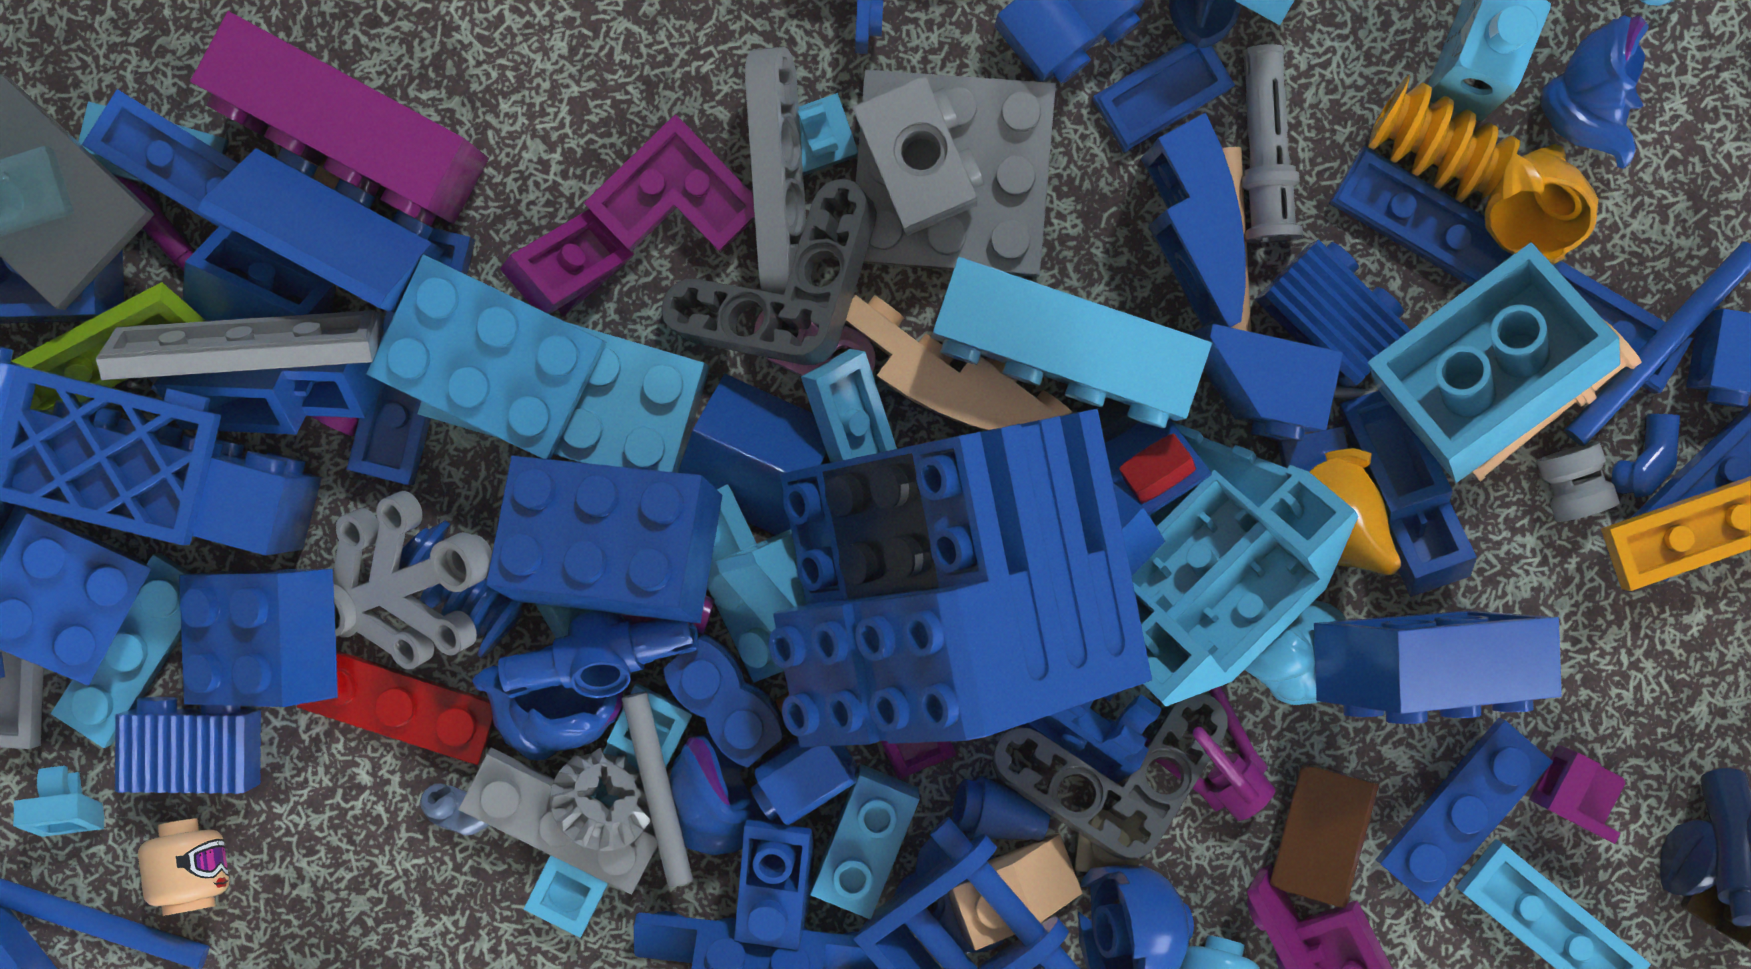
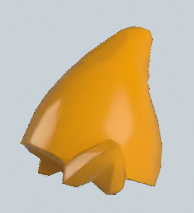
[1485,144,1599,265]
[1309,448,1401,575]

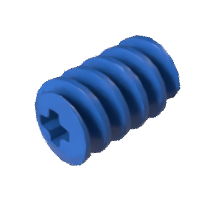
[398,520,523,659]

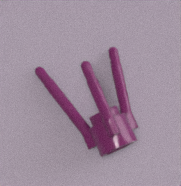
[1141,686,1275,821]

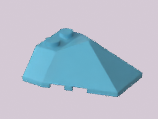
[1132,422,1359,706]

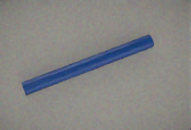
[1564,241,1751,447]
[0,878,210,969]

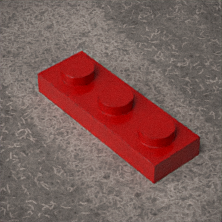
[297,650,494,765]

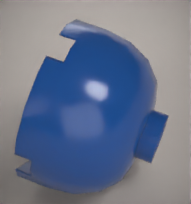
[1078,865,1194,969]

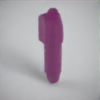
[117,177,195,272]

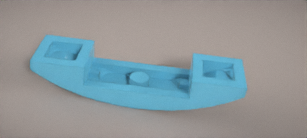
[524,683,693,938]

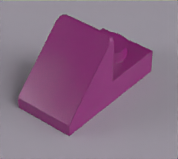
[500,209,635,316]

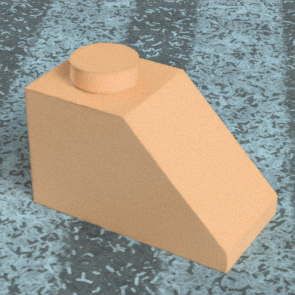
[948,833,1083,950]

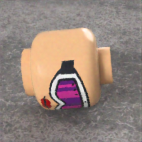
[138,818,229,916]

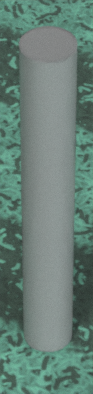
[622,691,693,887]

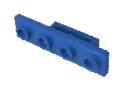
[634,911,879,969]

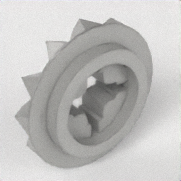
[550,748,651,851]

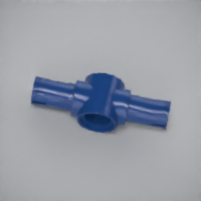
[498,611,699,698]

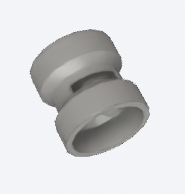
[1536,442,1620,522]

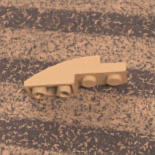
[845,295,1073,431]

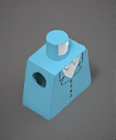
[1428,0,1551,122]

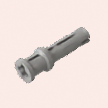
[1242,44,1303,243]

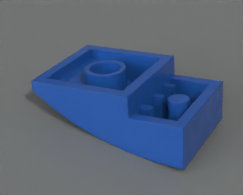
[1141,113,1246,327]

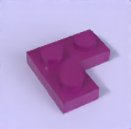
[584,114,755,253]

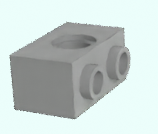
[852,75,984,236]

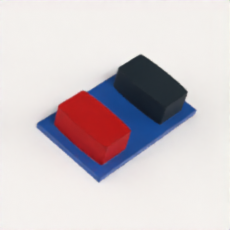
[1077,398,1212,516]

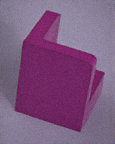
[1528,744,1625,844]

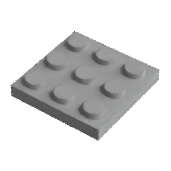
[853,70,1056,277]

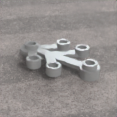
[333,491,492,670]

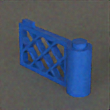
[0,346,221,546]

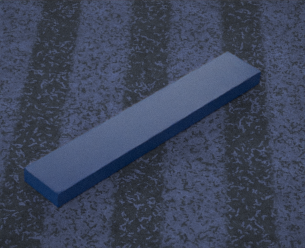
[1329,146,1693,394]

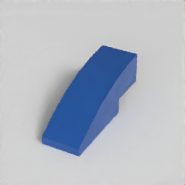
[154,362,382,435]
[1339,390,1477,597]

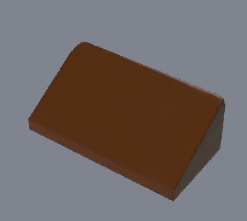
[1270,764,1379,908]

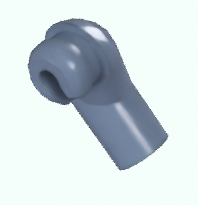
[420,783,490,835]

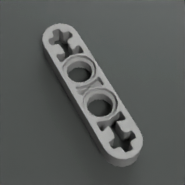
[745,47,806,295]

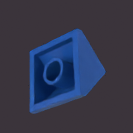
[678,373,827,535]

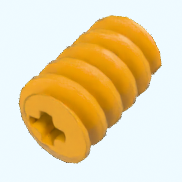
[1368,74,1520,203]

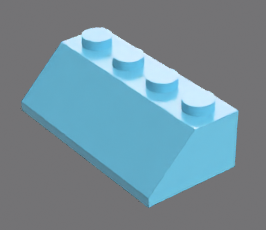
[931,256,1212,428]

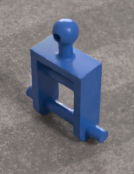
[854,817,1080,969]

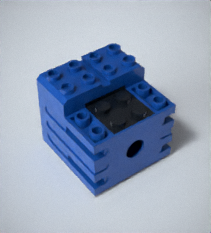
[768,409,1152,747]

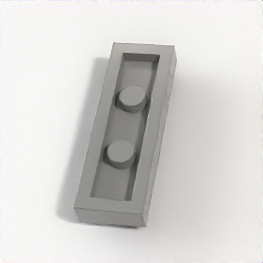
[458,747,658,895]

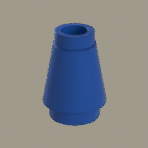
[952,776,1050,841]

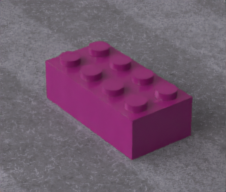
[190,11,489,226]

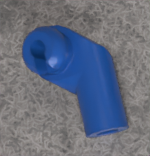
[1612,414,1680,498]

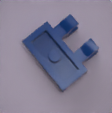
[1020,694,1162,783]

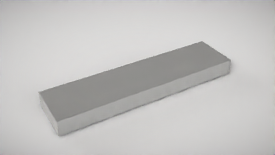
[96,310,384,380]

